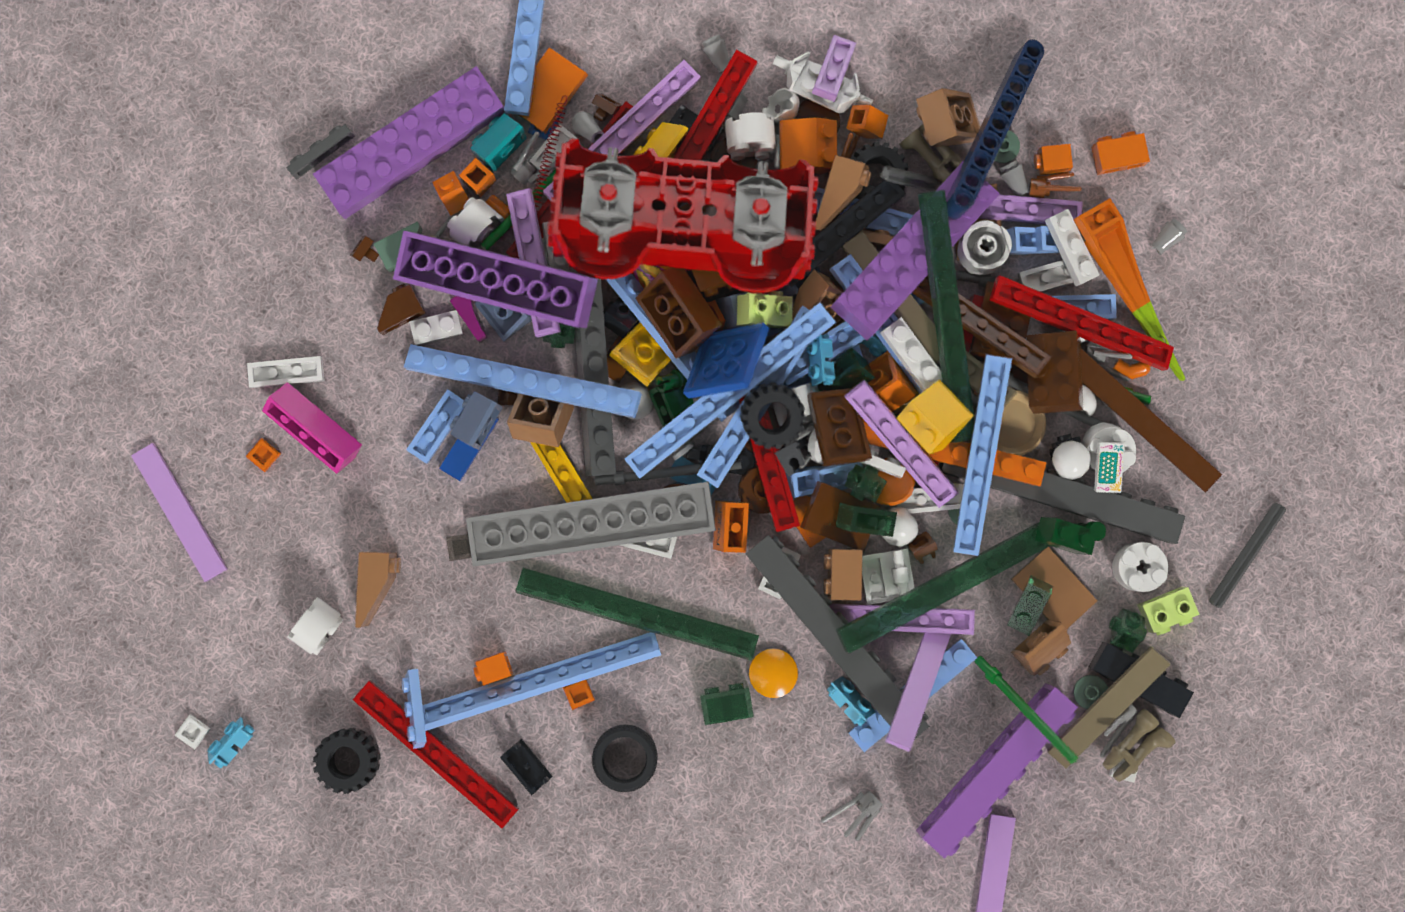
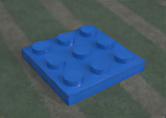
[683,322,769,398]

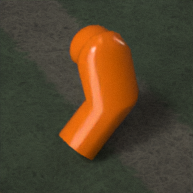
[1113,358,1151,379]

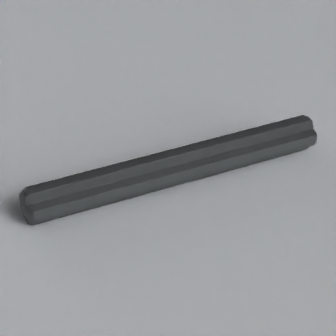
[1209,503,1286,608]

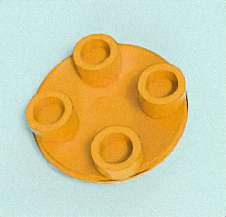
[749,649,798,698]

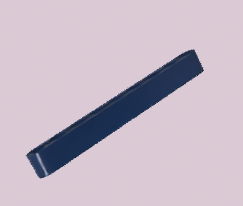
[943,39,1044,219]

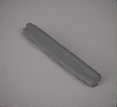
[880,166,938,191]

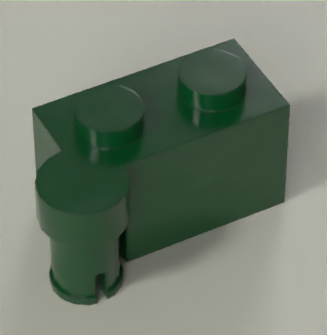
[648,369,694,427]
[1035,517,1106,555]

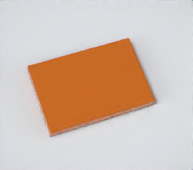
[519,47,588,134]

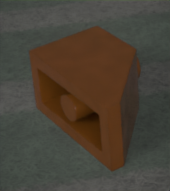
[377,284,426,335]

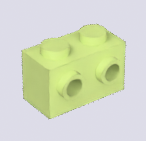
[737,291,793,328]
[1137,587,1200,635]

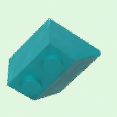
[470,113,527,173]

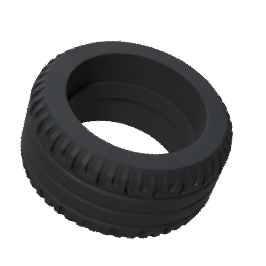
[592,725,658,792]

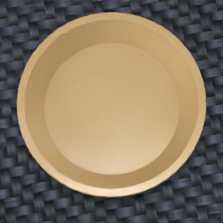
[997,390,1046,456]

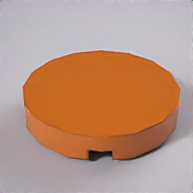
[866,458,915,506]

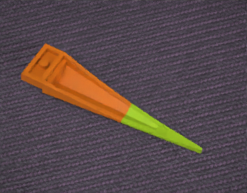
[1073,198,1185,381]

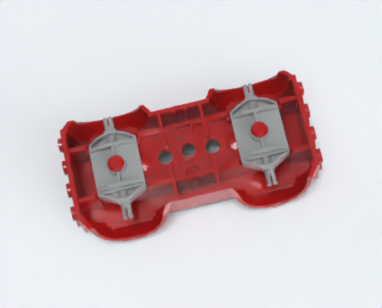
[548,138,818,293]

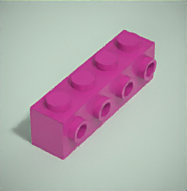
[262,382,362,474]

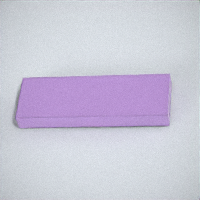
[812,35,856,102]

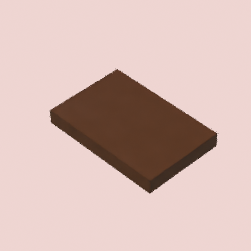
[807,388,872,466]
[800,481,881,552]

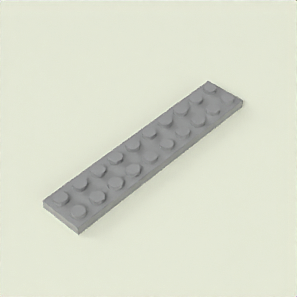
[466,482,716,566]

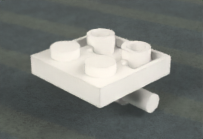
[862,548,916,605]

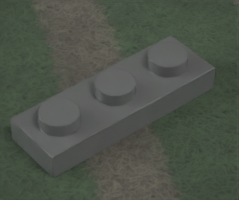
[286,124,355,179]

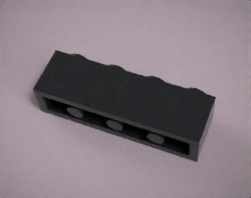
[1088,640,1194,718]

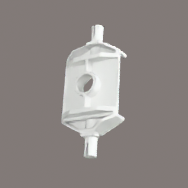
[773,52,874,113]

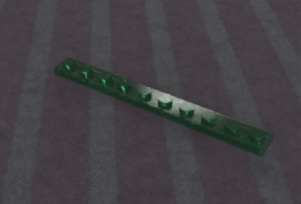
[918,190,975,443]
[836,522,1049,653]
[516,568,759,661]

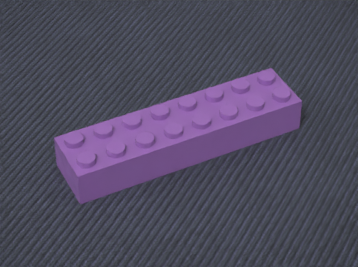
[313,66,506,219]
[830,160,1000,340]
[393,231,598,328]
[916,683,1078,859]

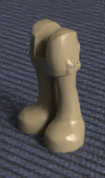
[899,124,962,183]
[1102,709,1176,782]

